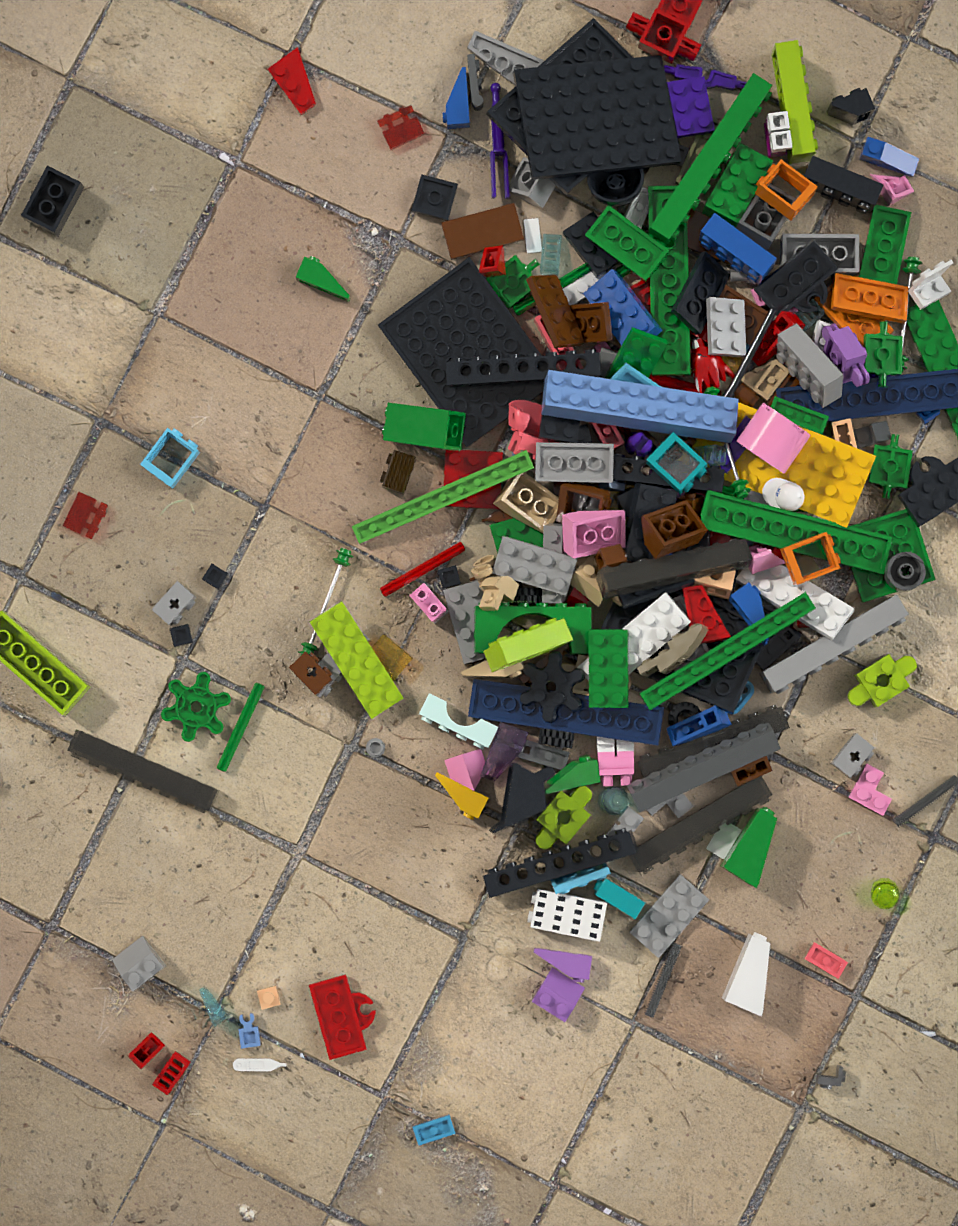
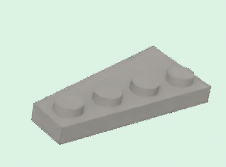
[467,31,544,85]

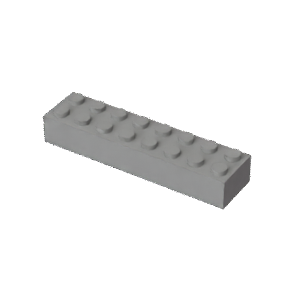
[759,595,909,694]

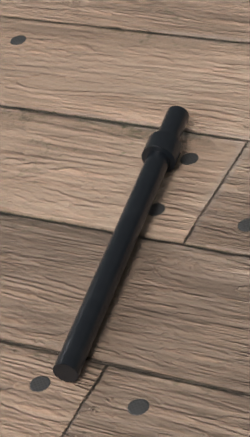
[722,309,777,398]

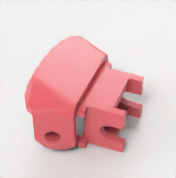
[507,400,560,460]

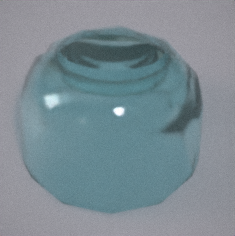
[598,786,629,815]

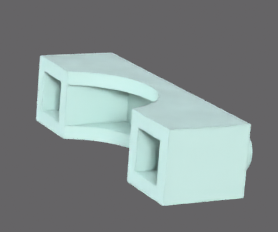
[419,693,498,750]

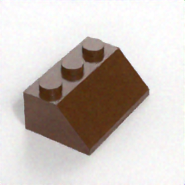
[641,500,708,559]

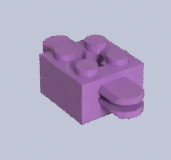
[822,323,870,387]

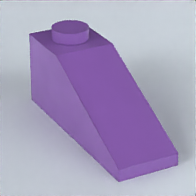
[534,948,592,983]

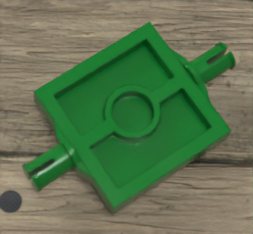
[486,255,540,309]
[863,321,903,387]
[868,434,913,499]

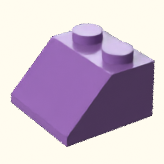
[532,967,585,1022]

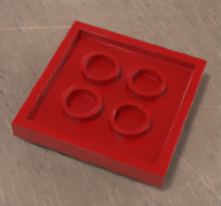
[444,449,503,510]

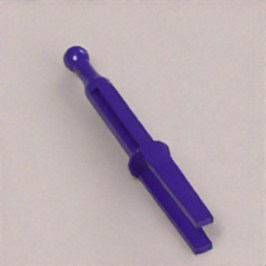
[490,83,509,199]

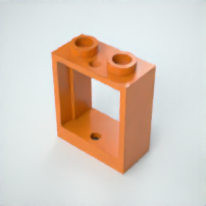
[755,159,818,221]
[780,532,841,585]

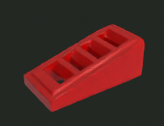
[152,1051,191,1095]

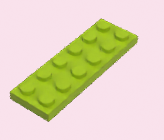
[309,601,404,719]

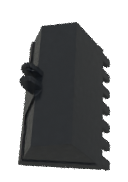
[489,762,556,834]

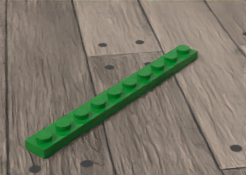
[640,592,816,711]

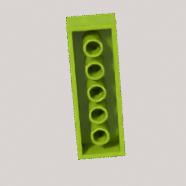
[771,40,818,164]
[0,610,91,716]

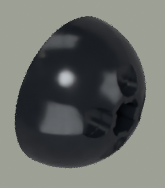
[587,168,644,207]

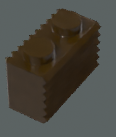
[380,450,416,495]

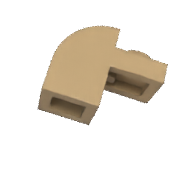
[479,576,519,611]

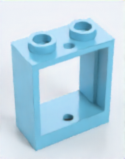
[140,428,200,489]

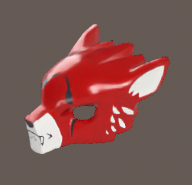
[690,338,735,393]

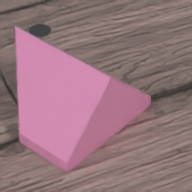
[870,174,914,206]
[740,544,785,574]
[444,749,487,791]

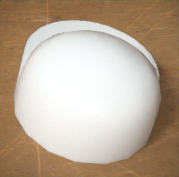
[762,478,805,511]

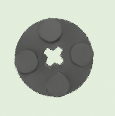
[884,552,926,592]

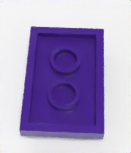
[667,76,715,138]

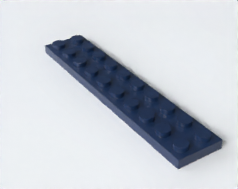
[776,369,958,422]
[468,679,664,746]

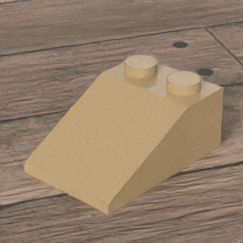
[493,472,559,533]
[461,660,524,679]

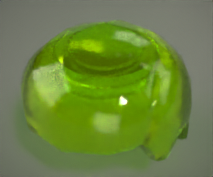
[870,878,900,909]

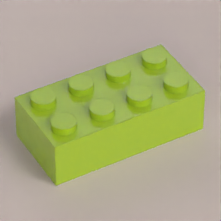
[483,618,573,673]

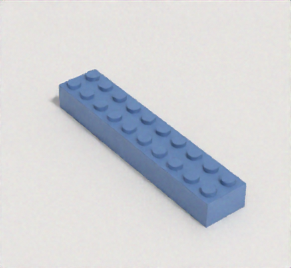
[541,370,738,443]

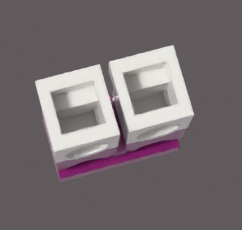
[763,111,792,158]

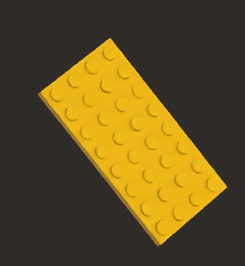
[707,402,876,528]

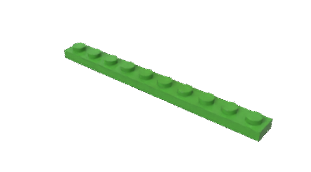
[352,450,535,544]

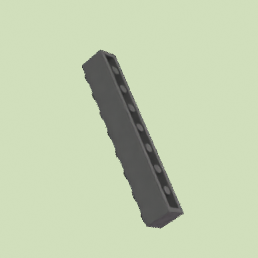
[627,722,781,813]

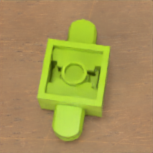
[848,654,917,708]
[535,786,592,849]

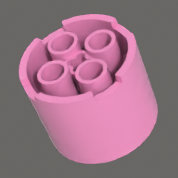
[737,403,811,474]

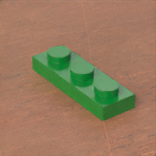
[770,396,829,435]

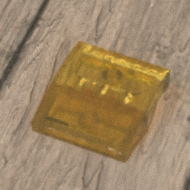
[372,634,413,682]

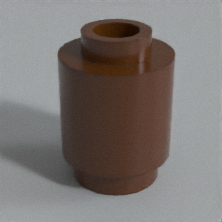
[734,382,760,407]

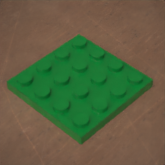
[850,509,936,603]

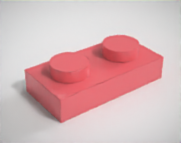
[804,942,848,979]

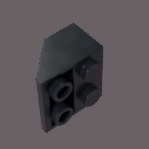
[826,88,875,125]

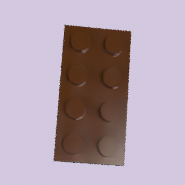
[526,274,585,348]

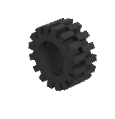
[508,588,543,605]
[668,702,702,726]
[538,728,575,749]

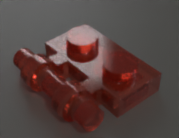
[377,105,425,151]
[62,492,108,539]

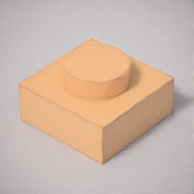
[257,986,281,1010]

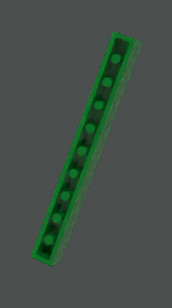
[649,73,773,245]

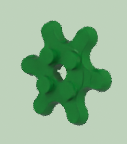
[161,672,231,742]

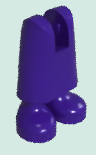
[624,432,656,460]

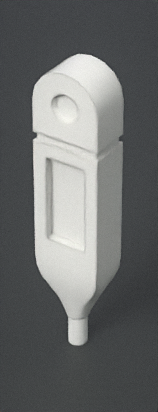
[233,1058,286,1071]

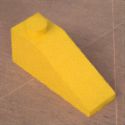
[435,772,488,820]

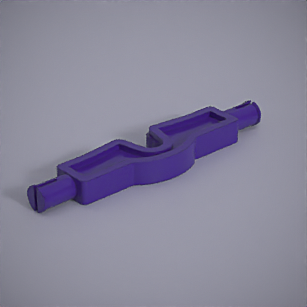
[664,64,747,91]

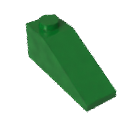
[295,256,351,302]
[544,755,600,794]

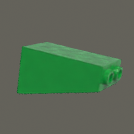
[382,402,466,451]
[720,807,777,888]

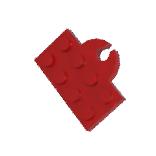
[309,974,376,1060]

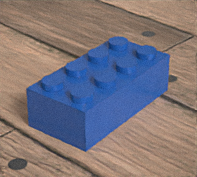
[699,213,777,284]
[583,269,663,345]

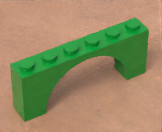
[474,603,591,655]

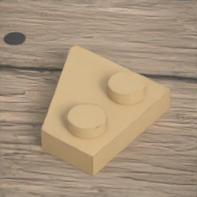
[740,359,789,402]

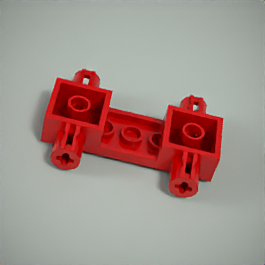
[626,0,703,64]

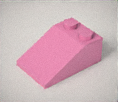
[562,510,625,559]

